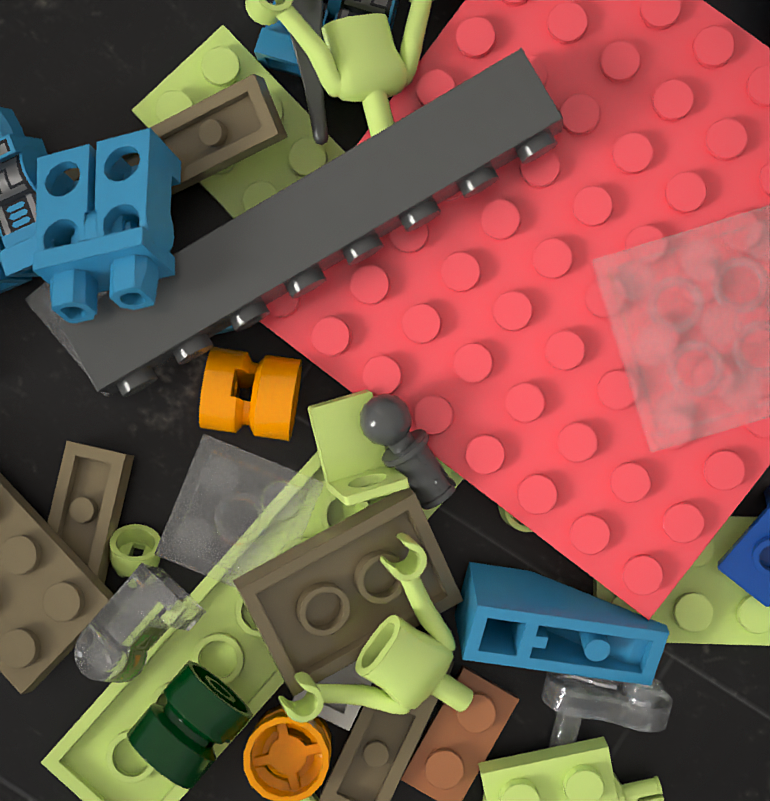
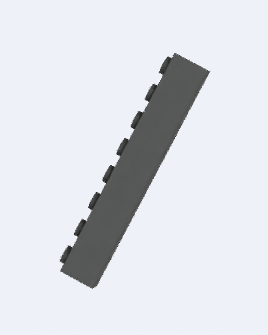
[59,48,563,397]

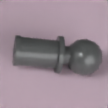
[360,394,456,510]

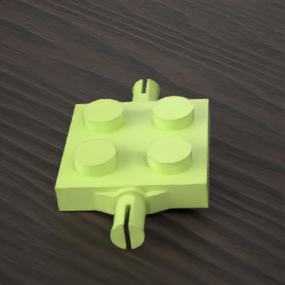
[478,736,664,801]

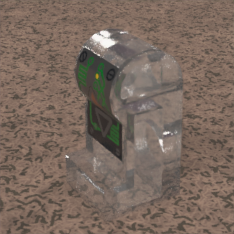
[74,563,206,683]

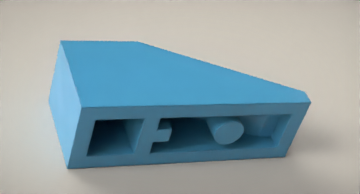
[455,562,669,686]

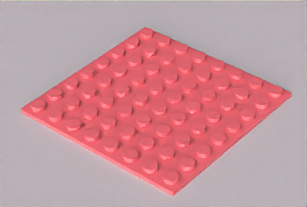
[259,0,770,620]

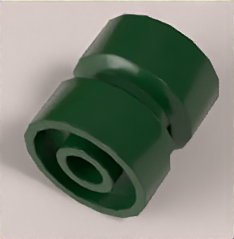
[127,661,253,789]

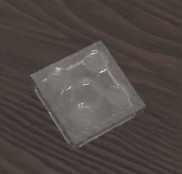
[154,434,325,588]

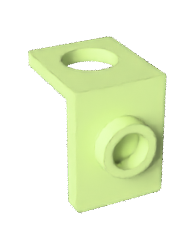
[308,390,409,506]

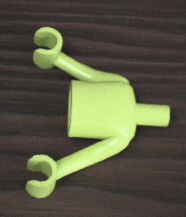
[245,0,434,137]
[278,533,473,723]

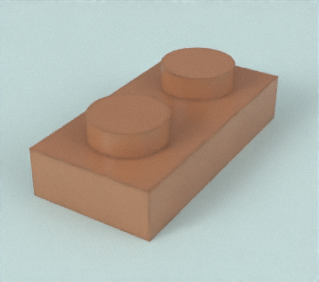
[400,665,519,801]

